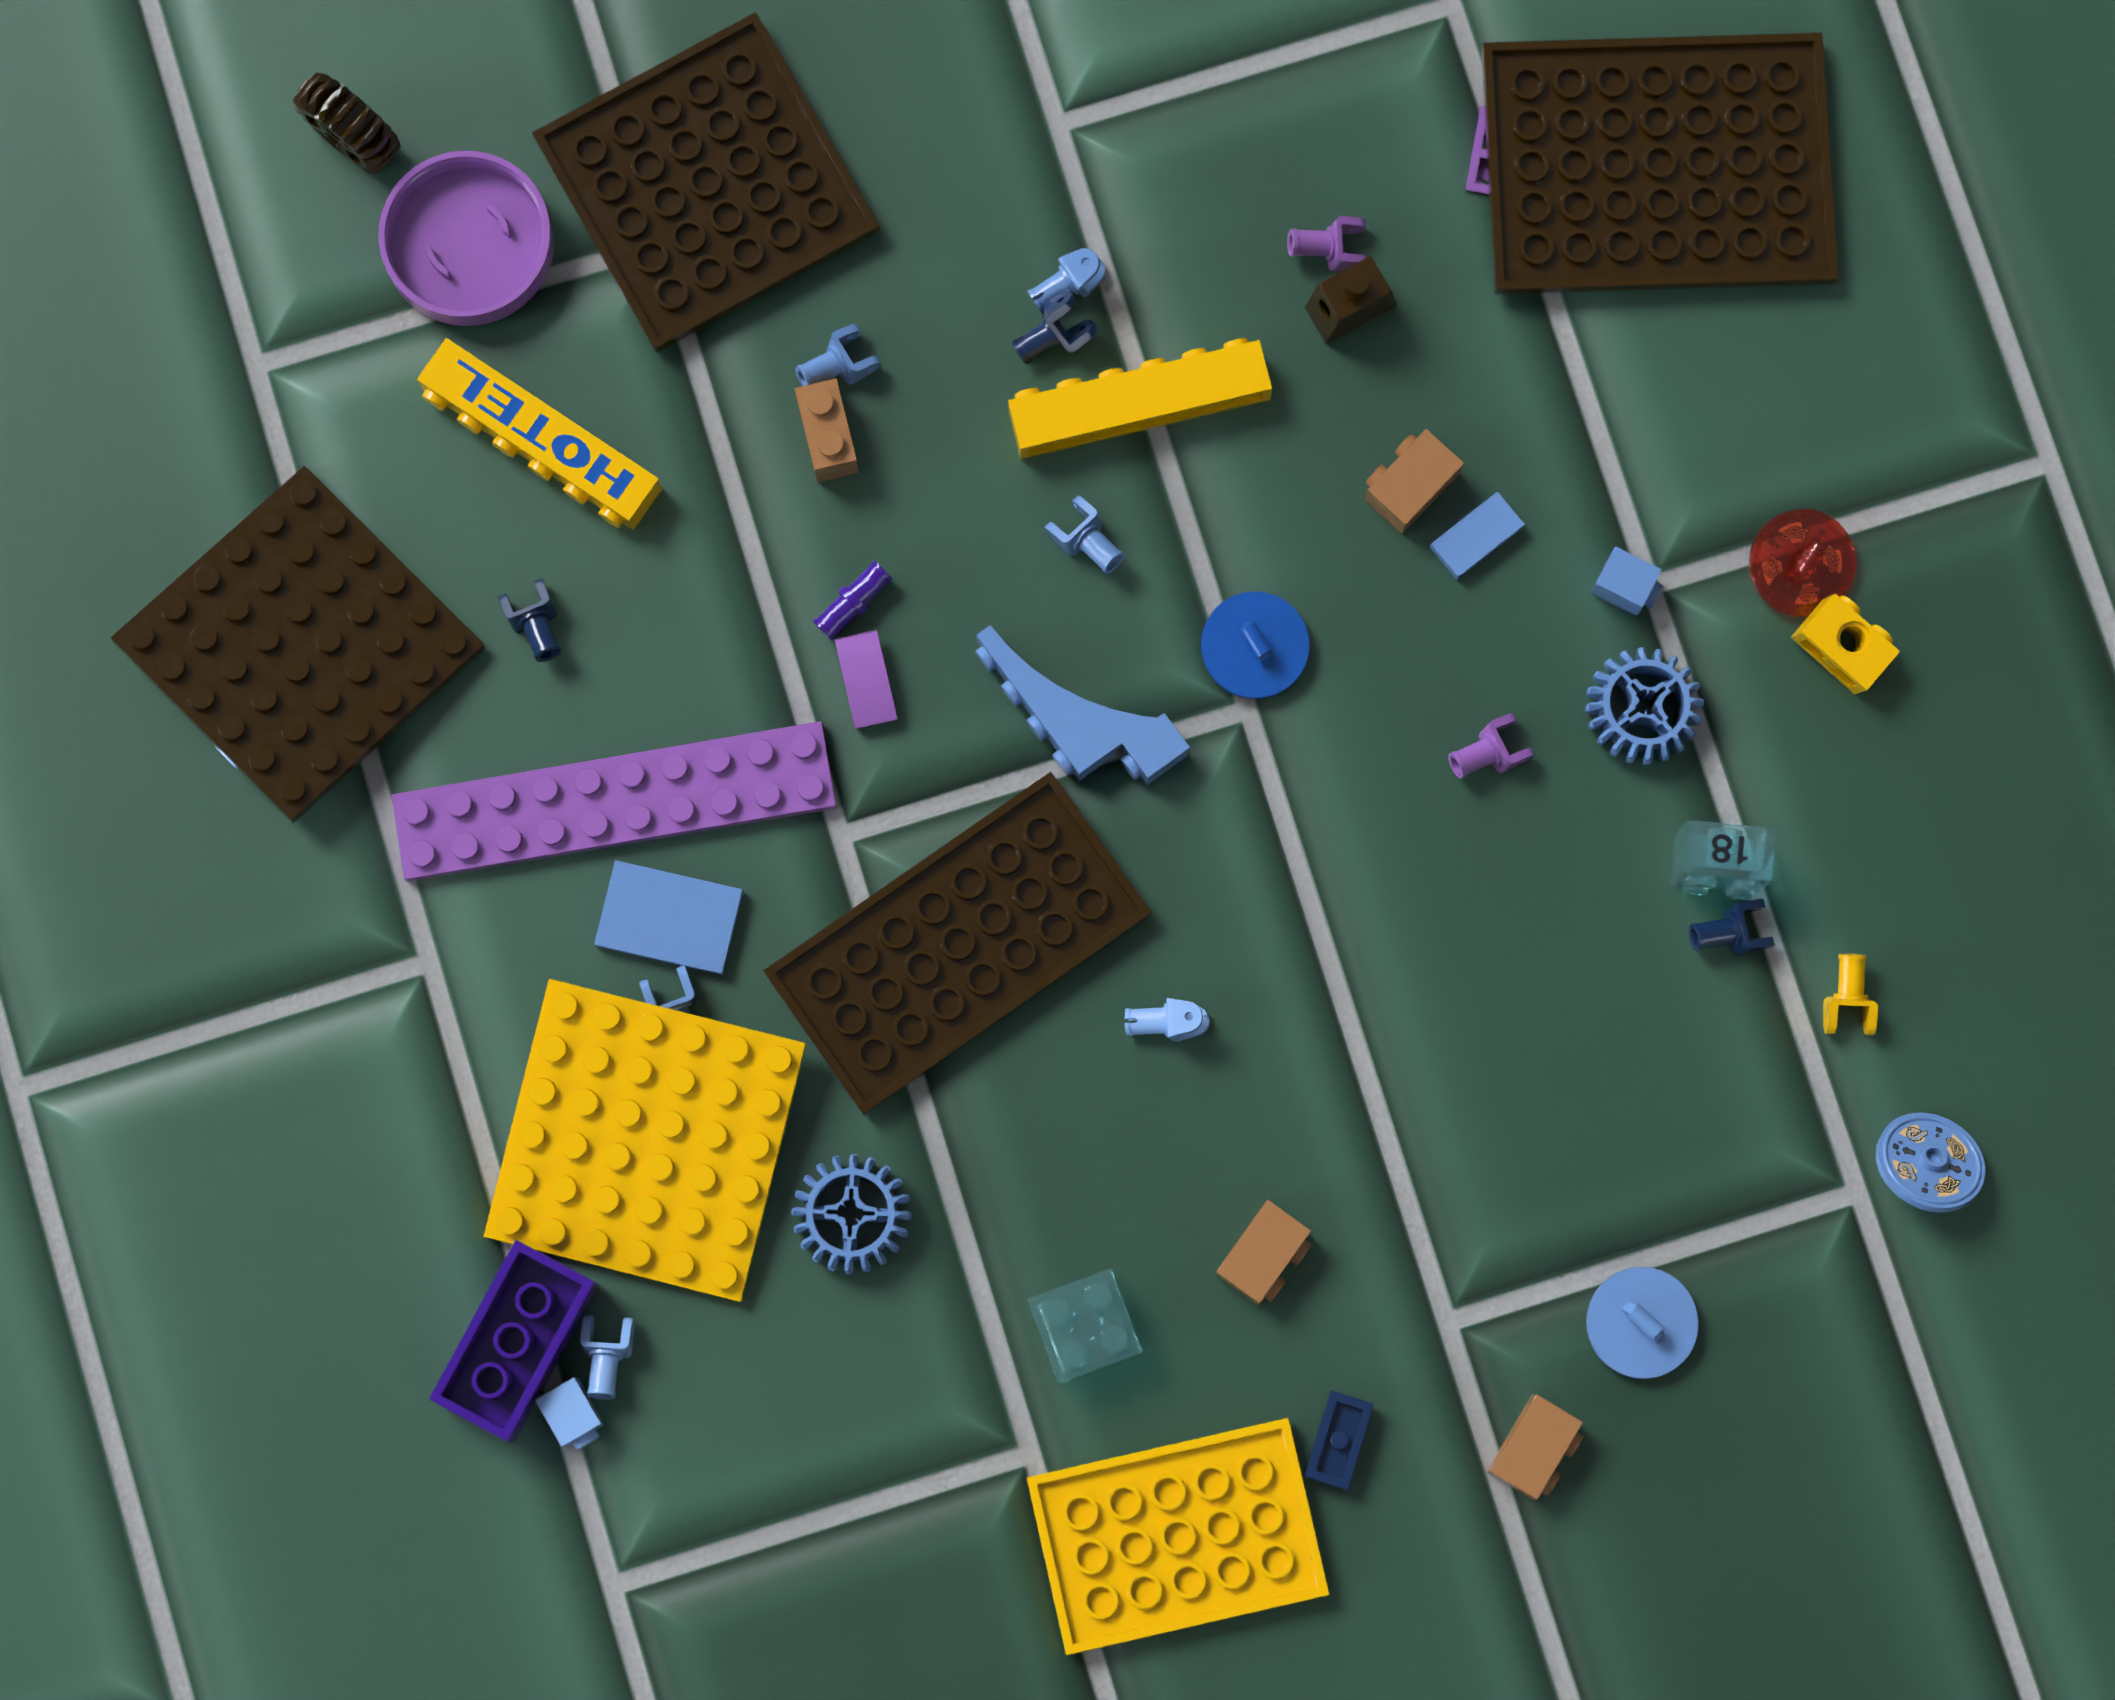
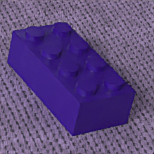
[429,1240,600,1442]

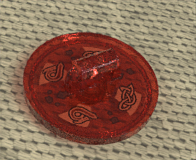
[1749,509,1856,617]

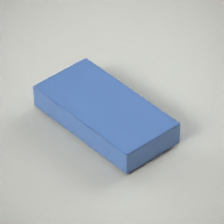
[1430,492,1525,580]

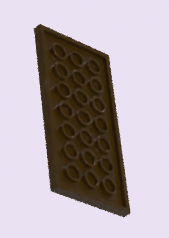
[763,771,1152,1115]

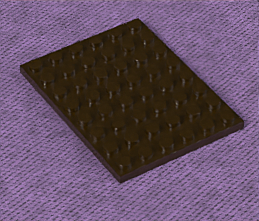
[1481,33,1838,294]

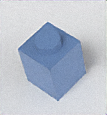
[1591,546,1663,616]

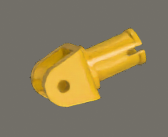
[1823,954,1878,1036]

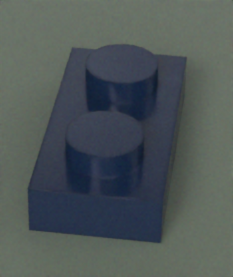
[1304,1390,1374,1490]

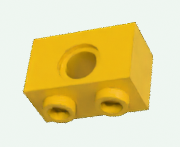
[1790,594,1900,695]

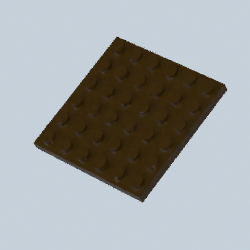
[532,12,880,353]
[111,465,485,824]

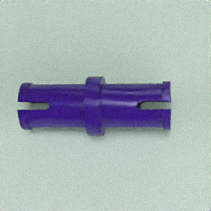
[813,560,893,641]

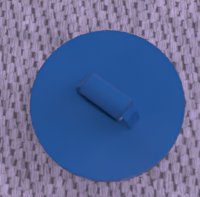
[1201,592,1309,699]

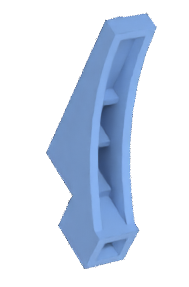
[975,625,1190,785]

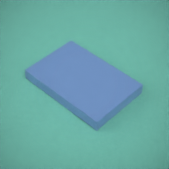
[594,860,744,976]

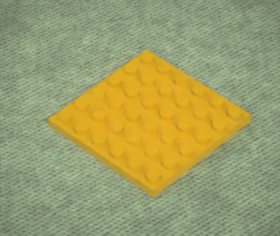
[483,979,807,1302]

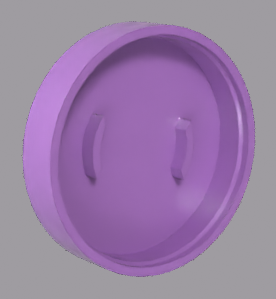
[378,151,554,326]

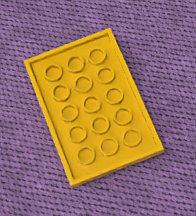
[1027,1418,1329,1655]

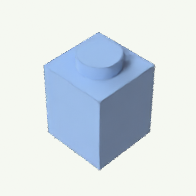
[535,1377,605,1450]

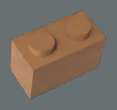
[794,378,859,483]
[1364,429,1464,534]
[1215,1200,1312,1305]
[1486,1394,1584,1500]

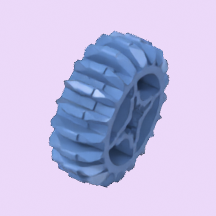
[1585,647,1704,765]
[791,1154,912,1275]

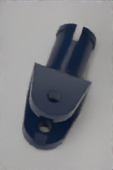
[1012,291,1098,364]
[498,578,561,662]
[1689,899,1775,955]

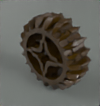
[292,72,401,174]

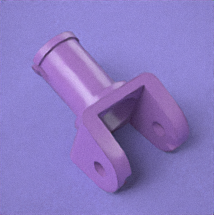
[1287,216,1367,272]
[1448,713,1535,779]

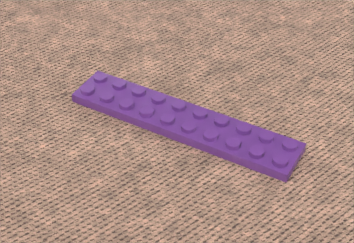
[391,721,836,882]

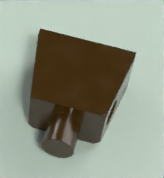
[1305,257,1397,344]

